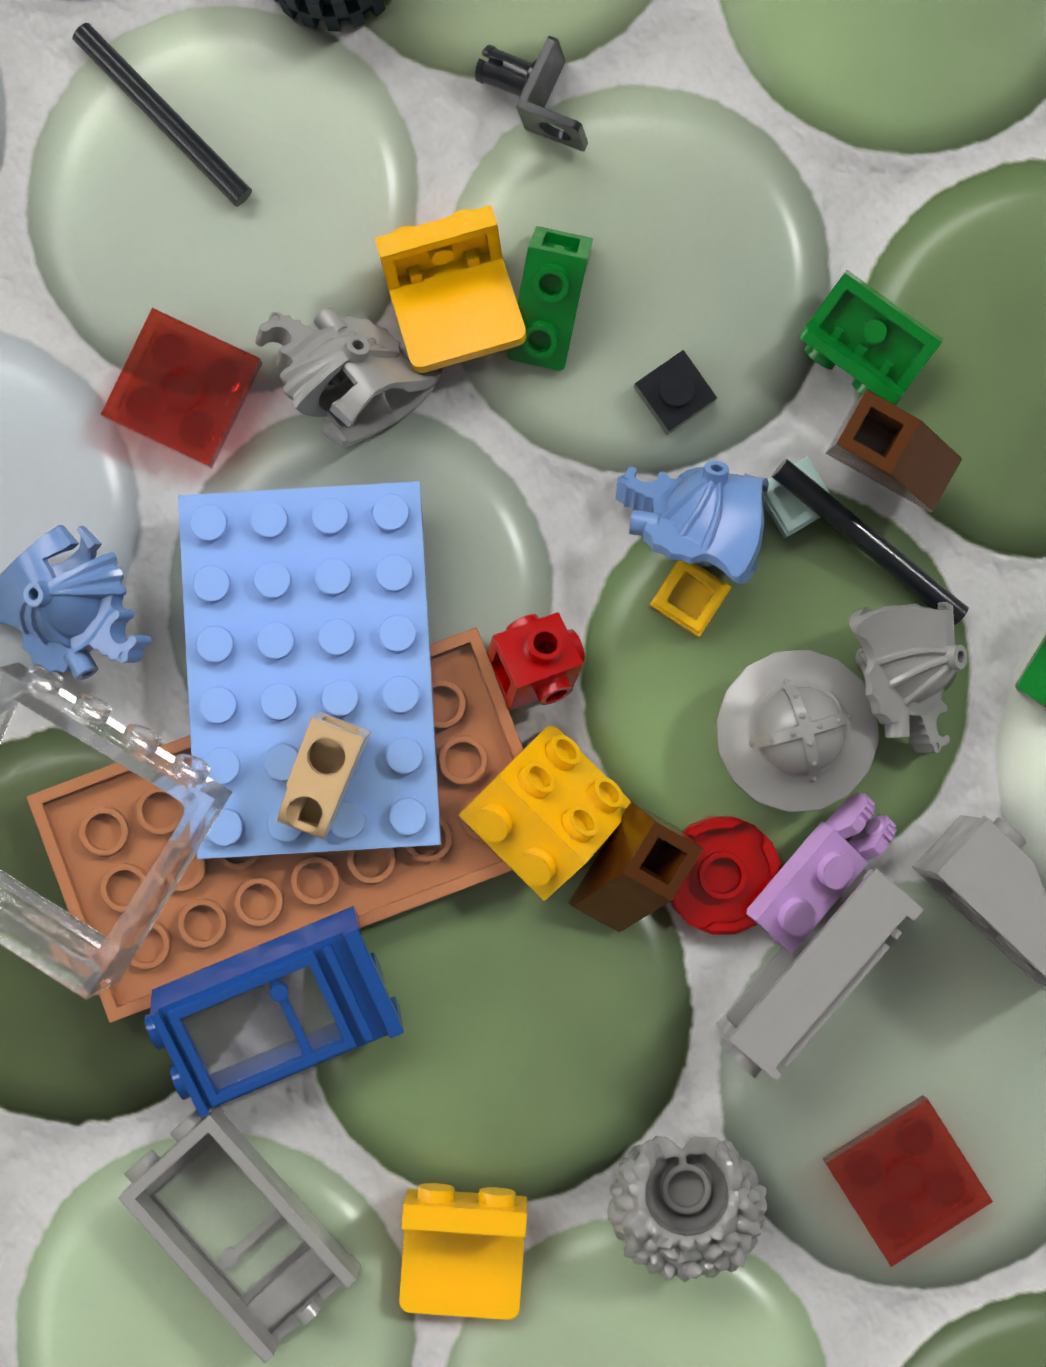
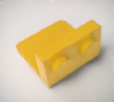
[375,205,527,373]
[459,725,630,901]
[399,1183,527,1320]

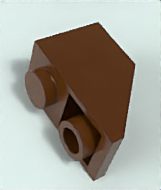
[825,390,962,512]
[568,801,703,933]

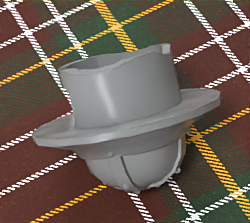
[716,650,879,812]

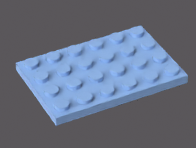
[178,481,441,859]

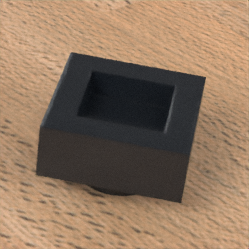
[634,350,717,435]

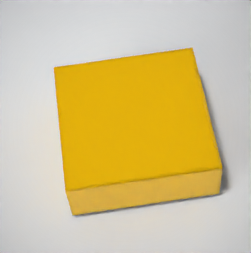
[649,560,731,638]

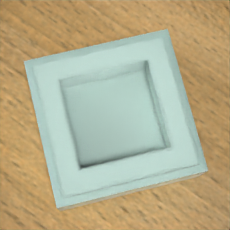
[762,456,829,539]

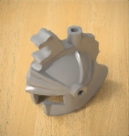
[255,307,443,448]
[849,602,967,753]

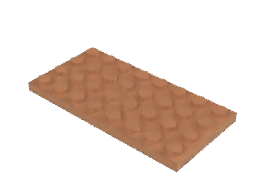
[26,627,523,1023]

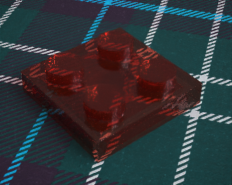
[100,308,263,469]
[823,1095,993,1267]

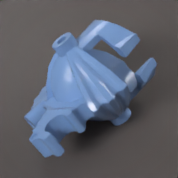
[616,461,769,584]
[0,525,151,681]

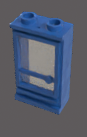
[145,906,404,1117]

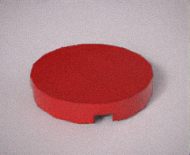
[670,816,782,935]

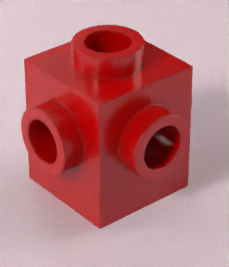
[487,612,585,711]

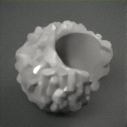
[607,1136,767,1282]

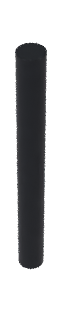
[72,23,252,207]
[771,458,969,625]

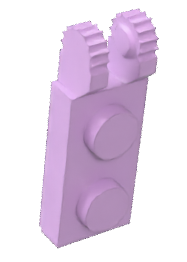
[746,792,897,954]

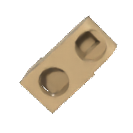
[277,712,372,839]

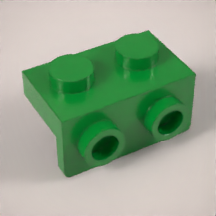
[798,270,943,406]

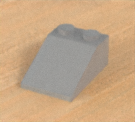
[912,815,1046,991]

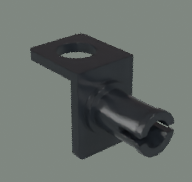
[475,36,588,152]

